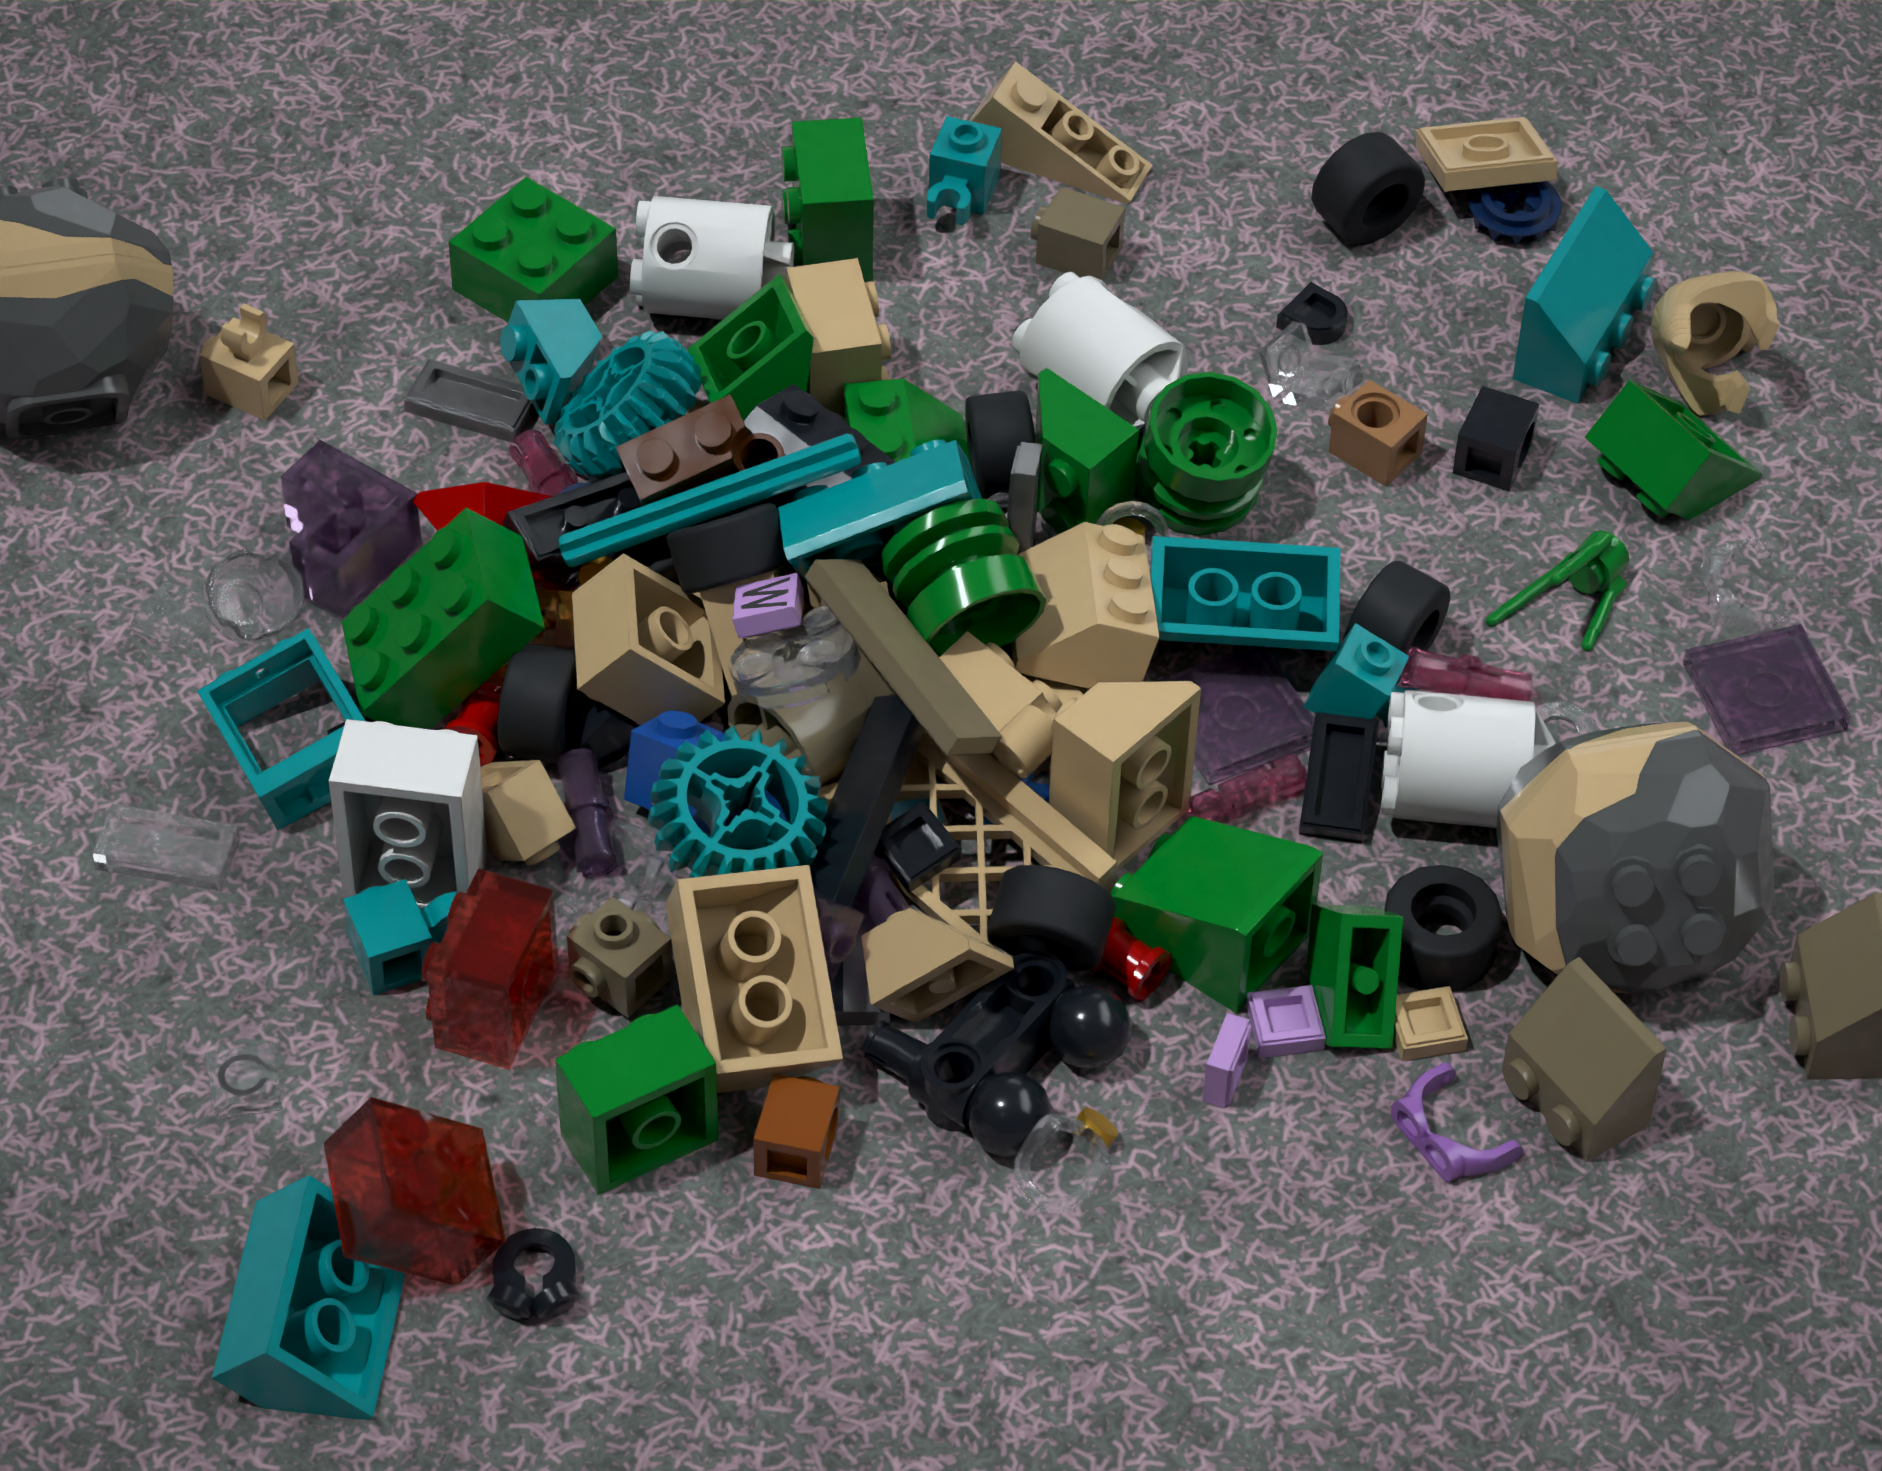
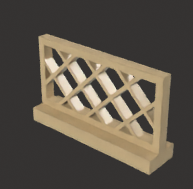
[821,730,1117,957]

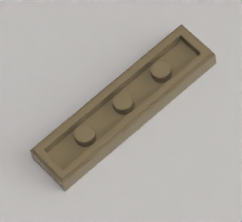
[805,559,1002,755]

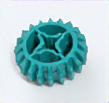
[554,330,702,482]
[648,725,827,878]

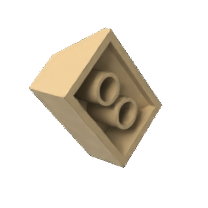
[1011,522,1159,689]
[1048,681,1201,872]
[665,865,843,1094]

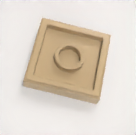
[1416,117,1558,192]

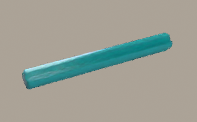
[558,434,861,567]

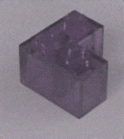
[281,440,422,619]

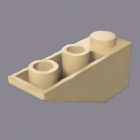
[969,61,1152,204]

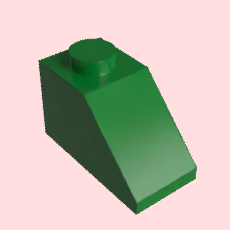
[1306,904,1403,1049]

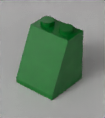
[1110,815,1323,1014]

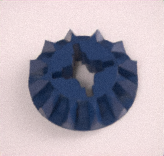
[1468,181,1562,246]

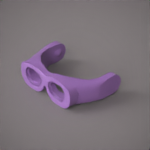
[1391,1062,1523,1182]

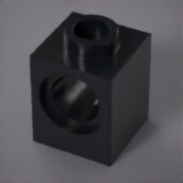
[1452,386,1539,492]

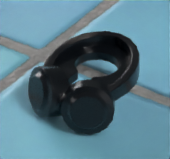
[487,1228,580,1320]

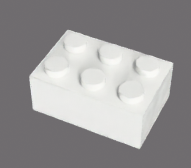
[329,719,488,918]

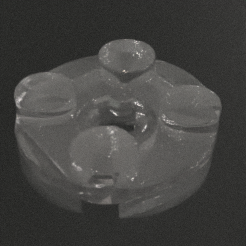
[729,606,861,709]

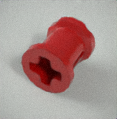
[444,682,502,766]
[1089,917,1172,1001]

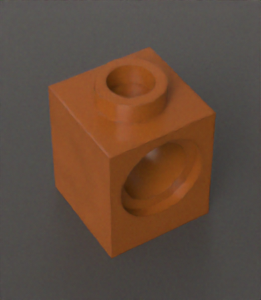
[753,1073,840,1189]

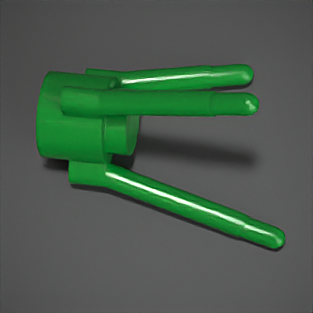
[1486,530,1629,652]

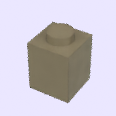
[1031,187,1126,281]

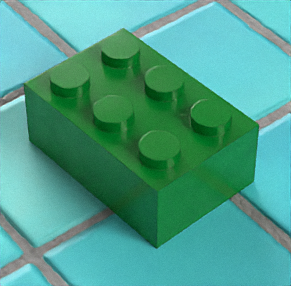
[341,508,545,730]

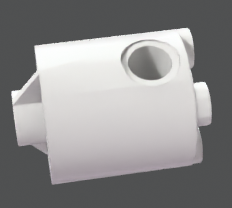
[630,196,794,319]
[1012,272,1189,433]
[1381,690,1556,828]

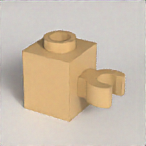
[199,303,299,421]

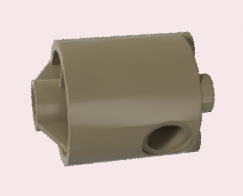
[727,623,897,788]

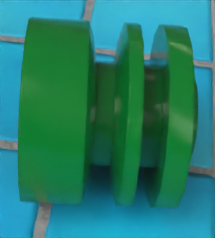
[1135,372,1278,536]
[880,498,1046,657]

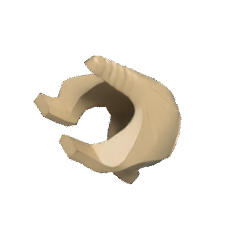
[1651,271,1780,416]

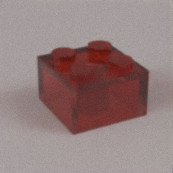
[421,868,559,1070]
[323,1097,506,1285]

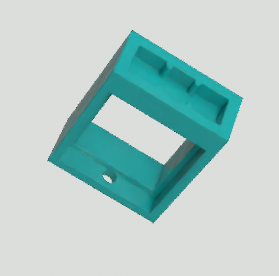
[197,628,366,830]

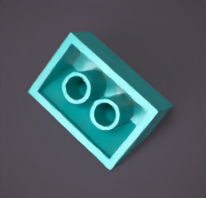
[1512,186,1656,404]
[778,440,982,583]
[1150,536,1341,651]
[212,1175,413,1420]

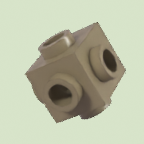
[567,896,673,1018]

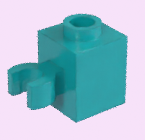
[926,116,1002,226]
[1303,623,1420,728]
[343,879,470,995]

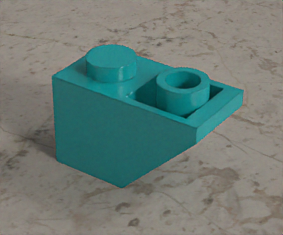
[500,299,602,424]

